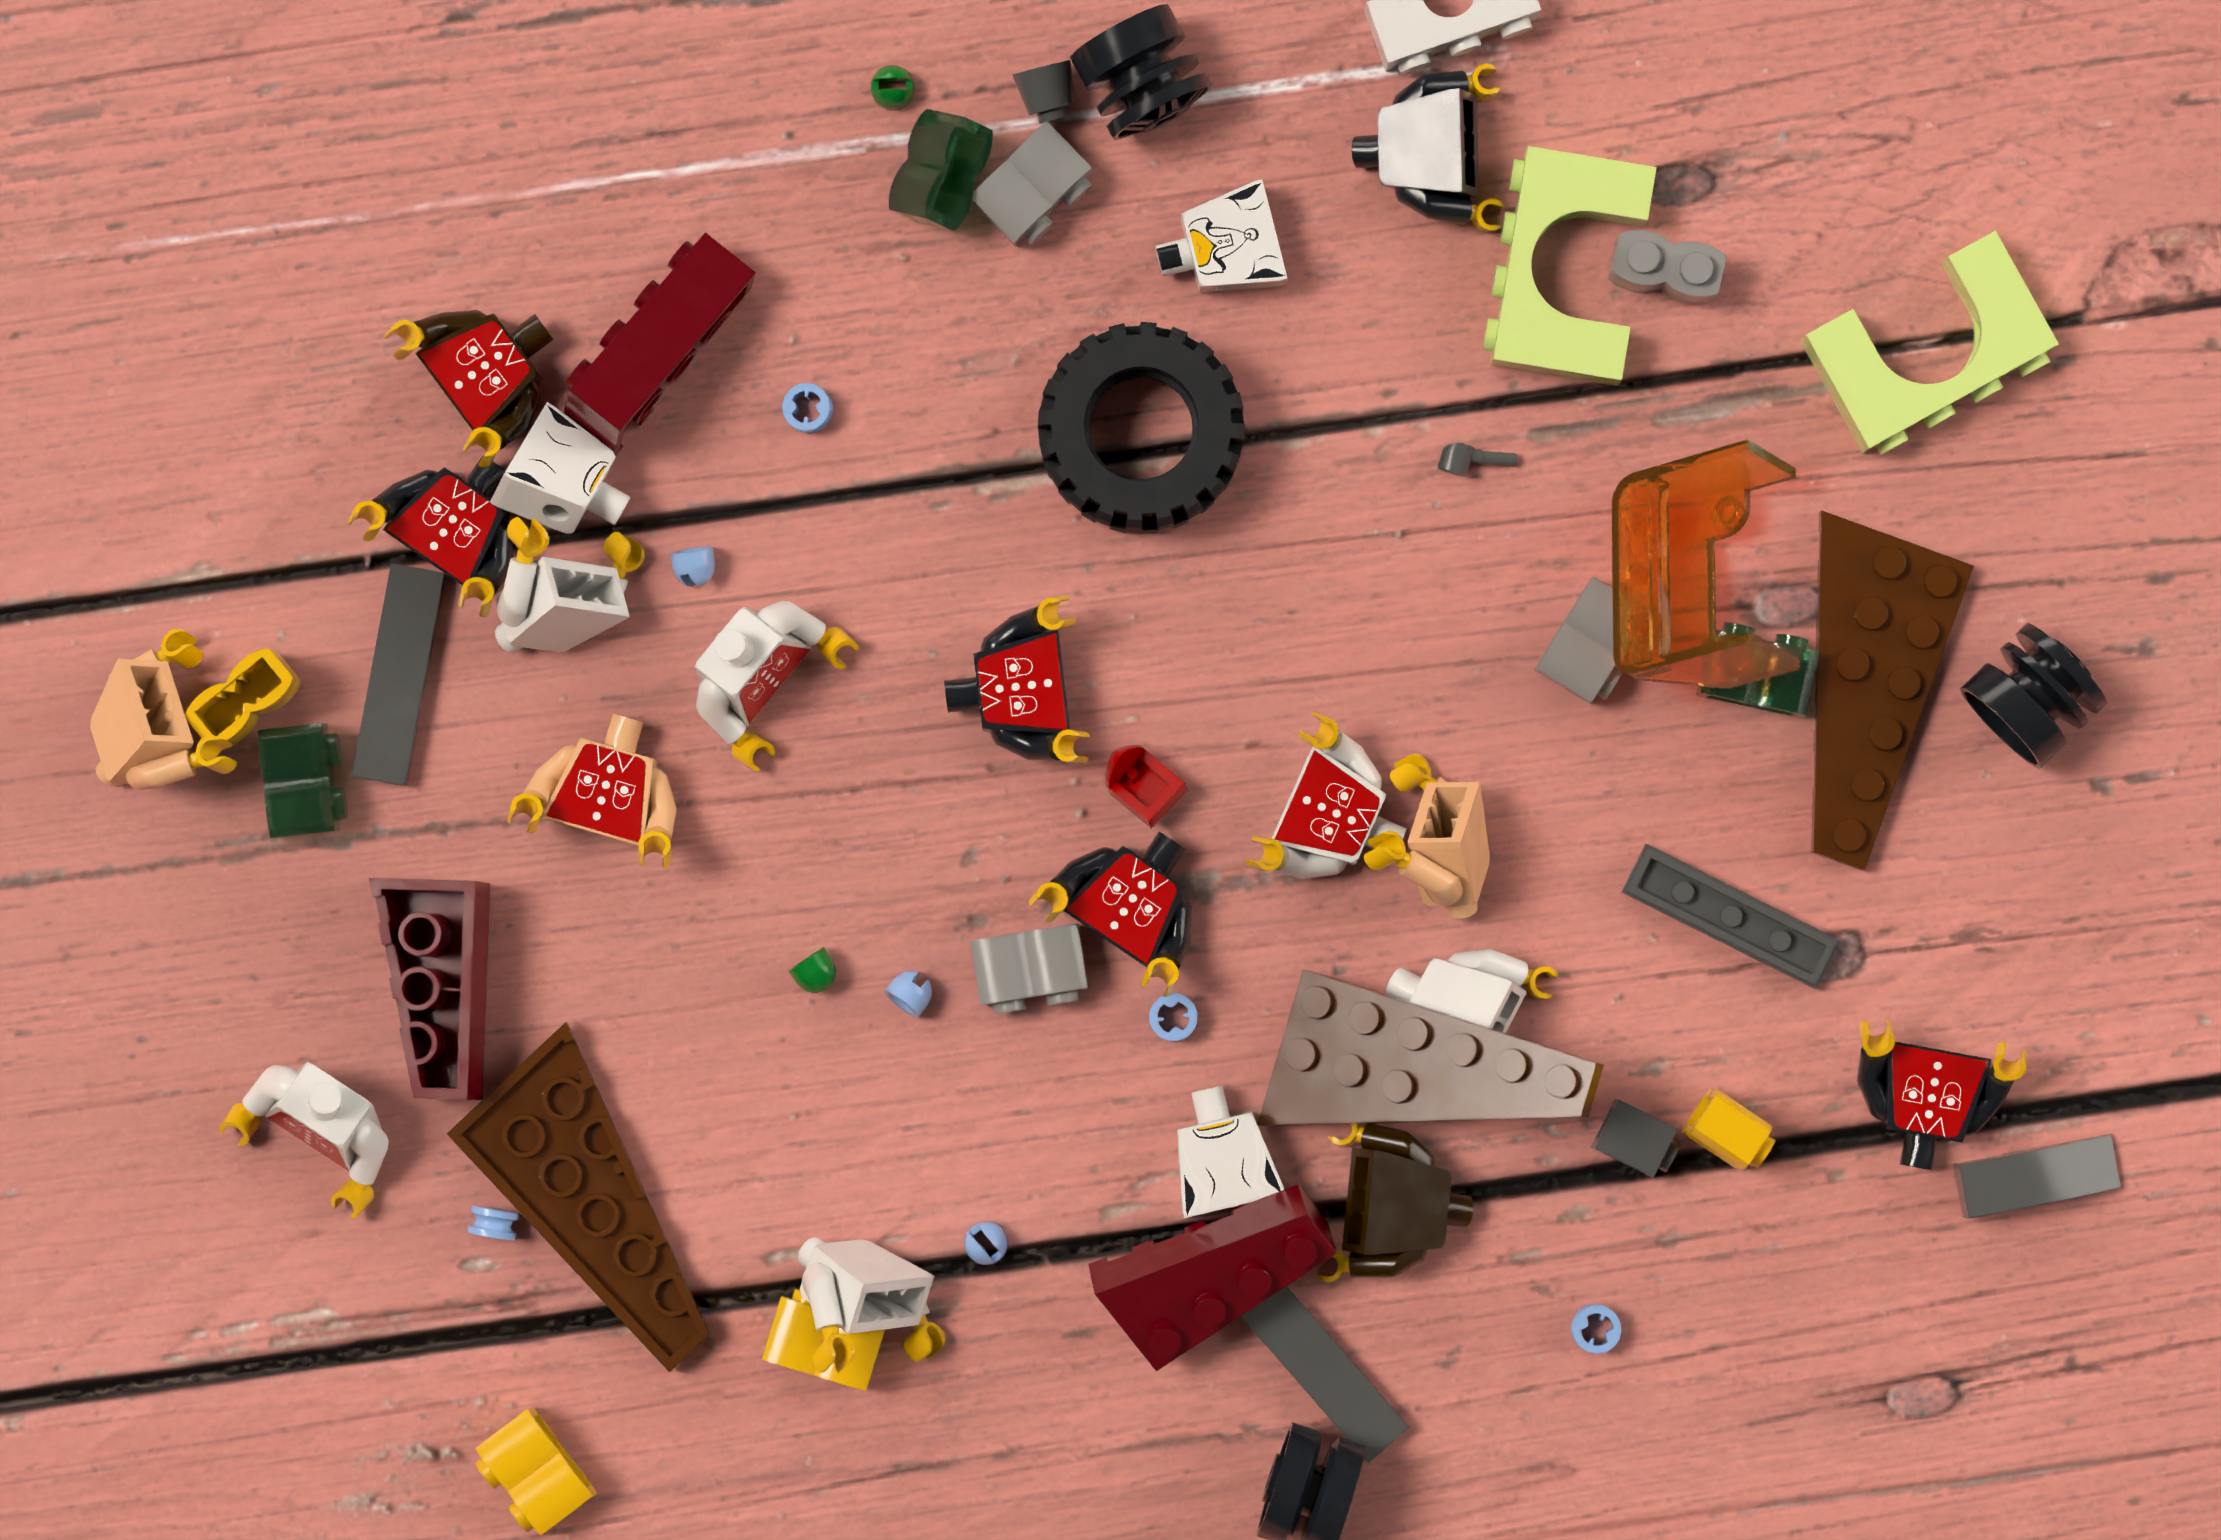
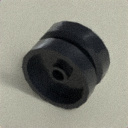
[1256,1422,1366,1540]

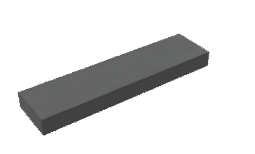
[351,563,446,786]
[1621,844,1840,989]
[1241,1286,1409,1463]

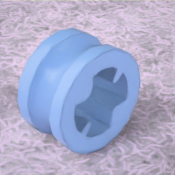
[782,383,833,434]
[1149,993,1198,1041]
[467,1205,520,1240]
[1571,1304,1622,1354]

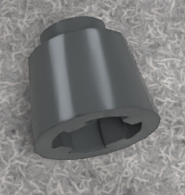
[1013,60,1075,124]

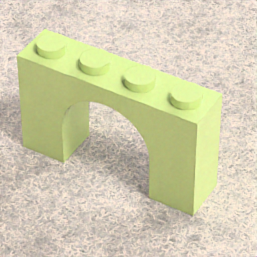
[1482,146,1657,386]
[1800,230,2059,455]

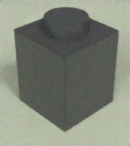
[1591,1099,1680,1178]

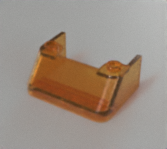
[1612,439,1800,689]

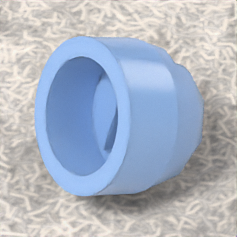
[670,546,715,587]
[884,970,932,1018]
[964,1221,1008,1265]

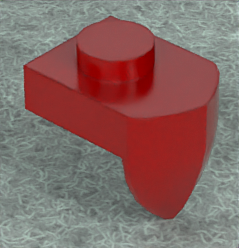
[1105,745,1188,829]

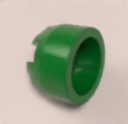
[871,65,914,110]
[788,947,836,993]

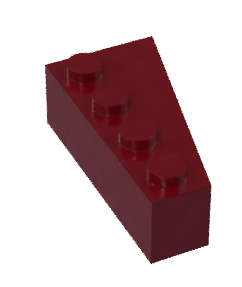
[563,232,756,456]
[369,878,490,1100]
[1088,1184,1337,1371]

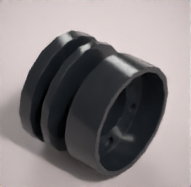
[1070,4,1212,140]
[1960,623,2107,769]

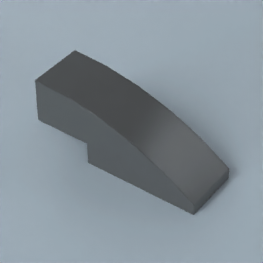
[1953,1134,2121,1219]

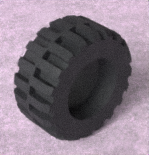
[1038,322,1245,534]

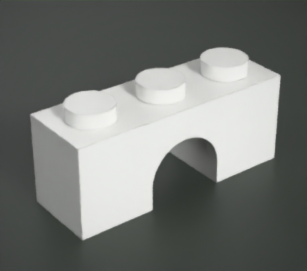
[1364,0,1541,74]

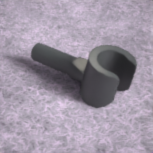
[1438,443,1517,477]

